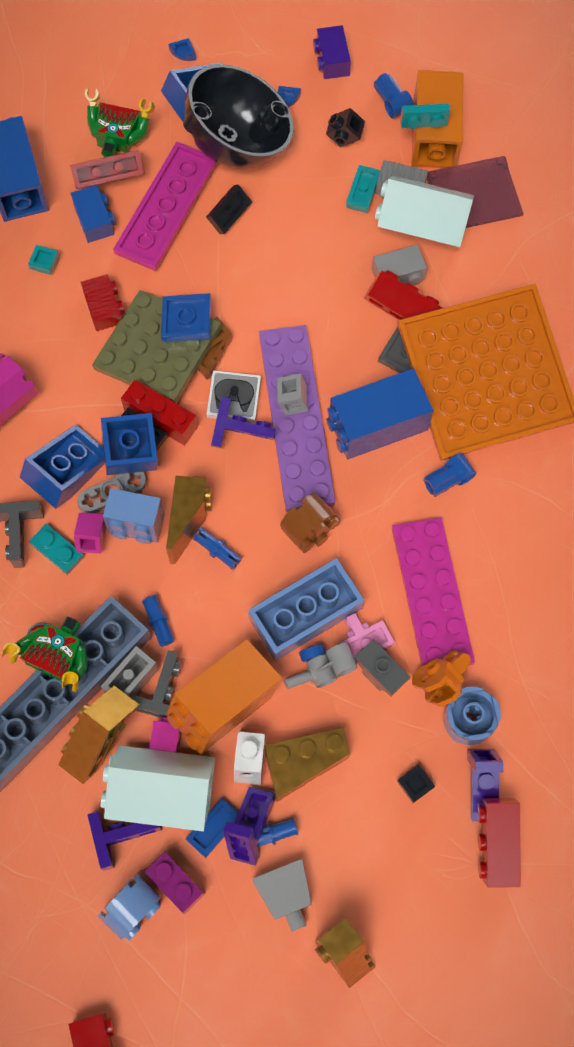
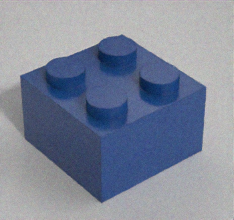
[101,413,158,475]

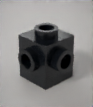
[326,108,365,147]

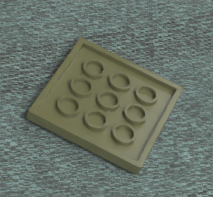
[92,290,222,403]

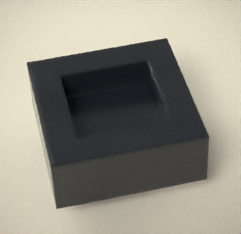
[397,765,435,804]

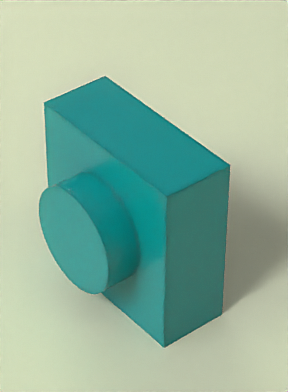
[28,244,60,275]

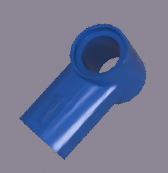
[374,73,414,119]
[423,453,477,497]

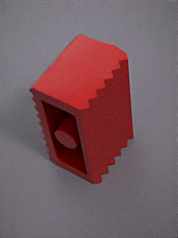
[80,274,125,332]

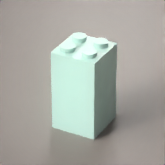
[375,175,474,247]
[101,745,215,832]

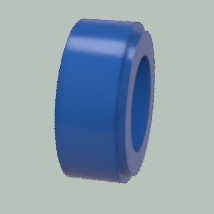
[299,644,326,663]

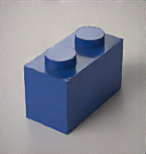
[71,185,116,243]

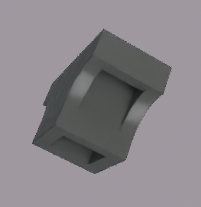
[354,639,411,697]

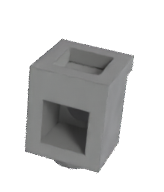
[277,374,309,416]

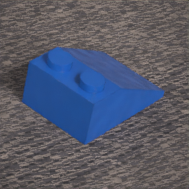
[161,63,222,122]
[19,424,105,509]

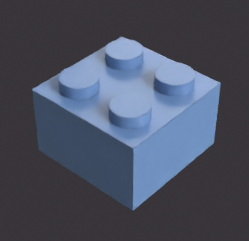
[103,488,165,544]

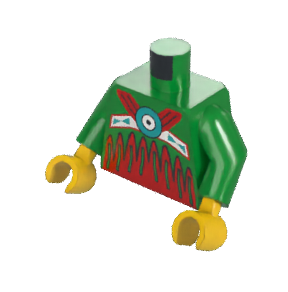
[85,88,155,157]
[1,616,87,692]

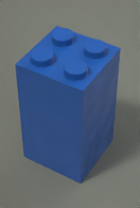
[0,116,49,222]
[326,368,434,460]

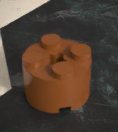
[280,493,341,553]

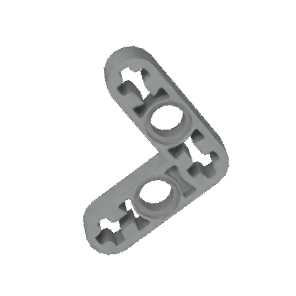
[77,442,146,513]

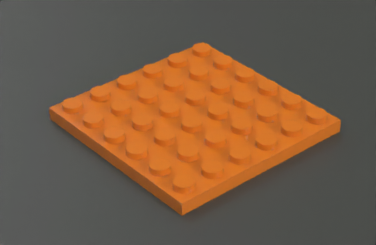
[397,283,574,461]

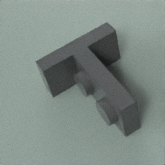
[0,500,44,568]
[131,650,182,718]

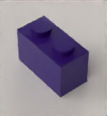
[313,25,351,79]

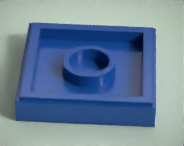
[161,293,212,342]

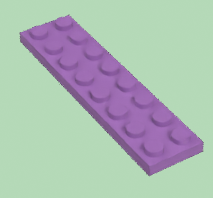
[259,325,335,512]

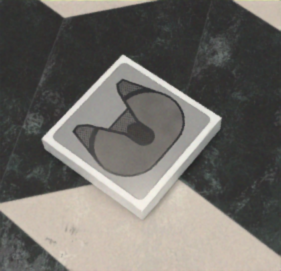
[206,371,261,423]

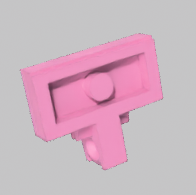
[337,613,395,664]

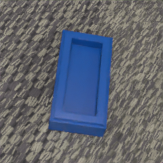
[185,798,238,858]

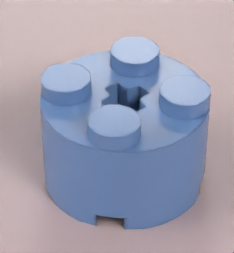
[443,687,501,745]
[97,874,161,941]

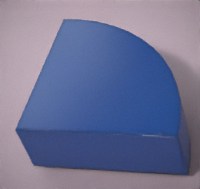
[168,38,196,61]
[278,86,301,107]

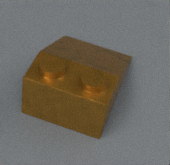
[166,475,213,564]

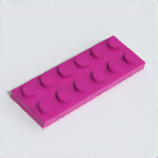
[113,141,218,271]
[392,517,475,666]

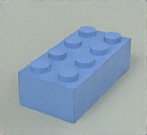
[248,558,365,661]

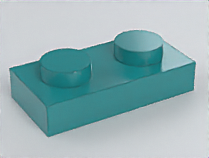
[400,103,450,129]
[346,165,381,213]
[29,524,84,576]

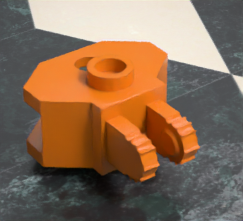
[412,650,472,707]

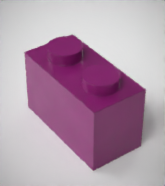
[144,852,205,915]

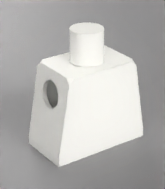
[234,731,266,785]

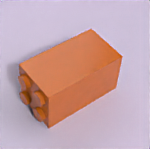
[411,70,464,169]
[166,639,282,754]

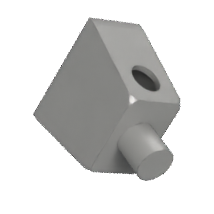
[252,859,311,932]

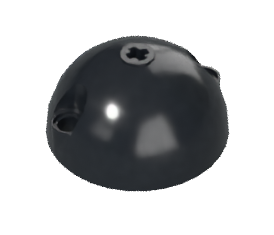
[183,64,293,169]

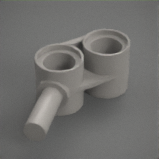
[284,643,358,689]

